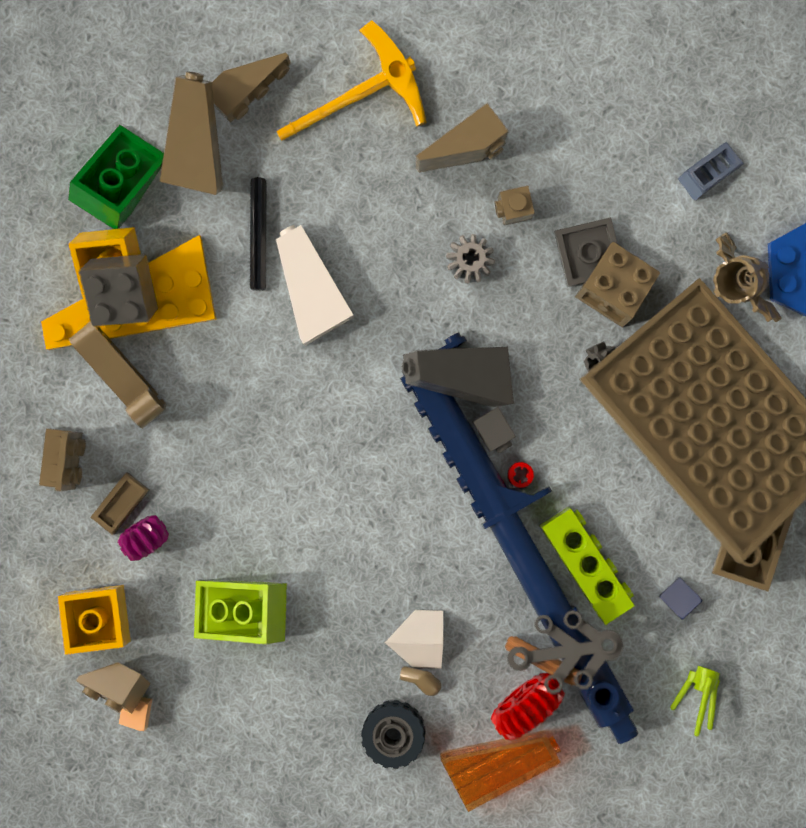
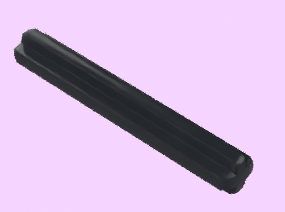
[250,177,267,291]

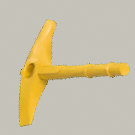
[276,20,427,141]

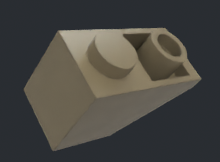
[76,662,151,714]

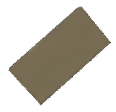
[90,472,149,535]

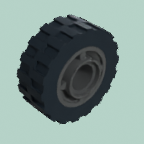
[361,700,426,769]

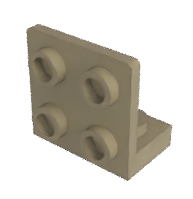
[575,242,660,328]
[39,429,86,492]

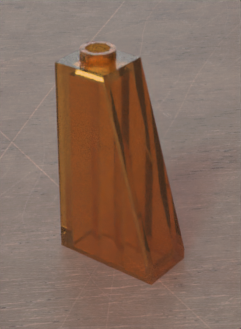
[440,730,561,812]

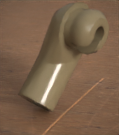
[400,666,441,696]

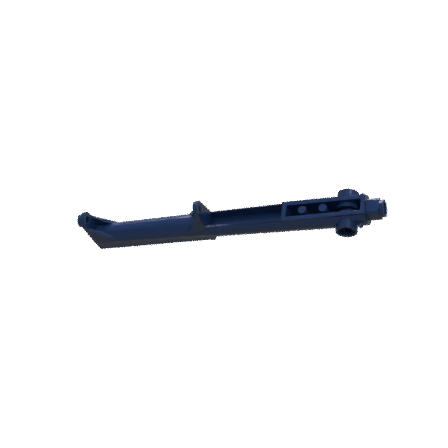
[400,332,638,744]

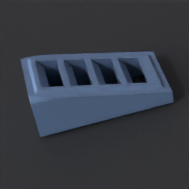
[678,142,744,200]

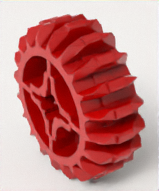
[491,673,565,740]

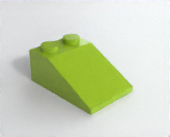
[194,580,287,644]

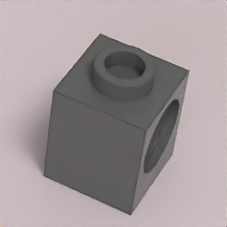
[472,407,516,453]

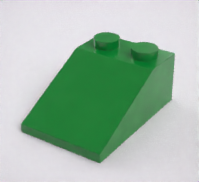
[68,125,164,229]

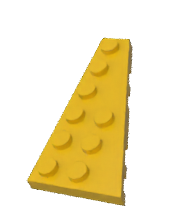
[41,235,216,350]

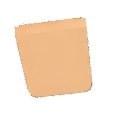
[119,697,152,731]

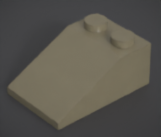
[416,103,508,172]

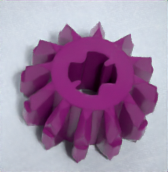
[117,515,169,561]

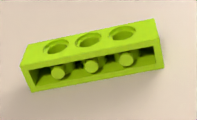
[539,507,635,625]

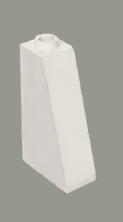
[276,225,354,346]

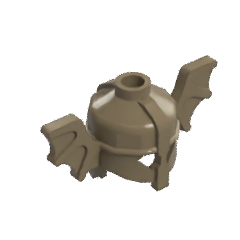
[713,232,782,322]

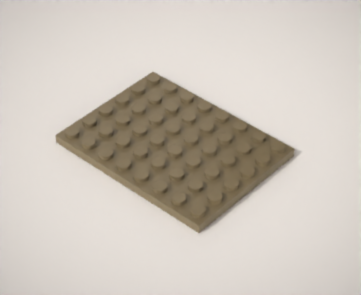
[580,278,806,563]

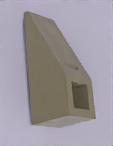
[212,52,291,123]

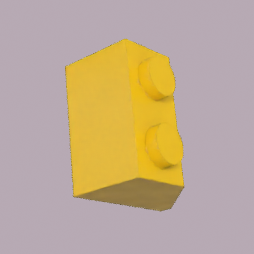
[68,227,141,298]

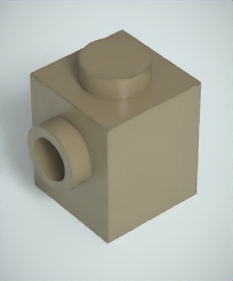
[494,186,535,226]

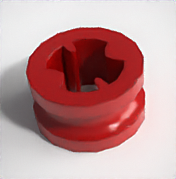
[507,462,534,488]

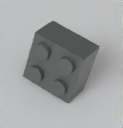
[79,254,158,326]

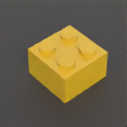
[58,585,131,655]

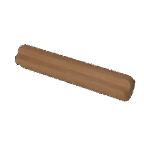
[505,636,582,686]

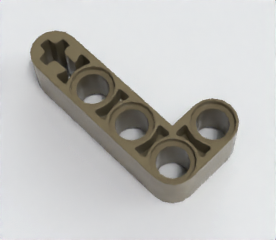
[69,321,167,429]

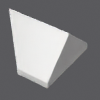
[385,610,443,668]

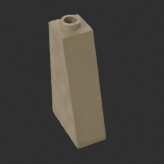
[160,71,223,195]

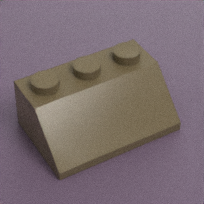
[712,512,794,592]

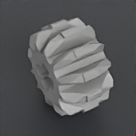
[446,234,495,284]

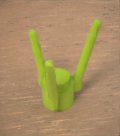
[670,666,720,737]

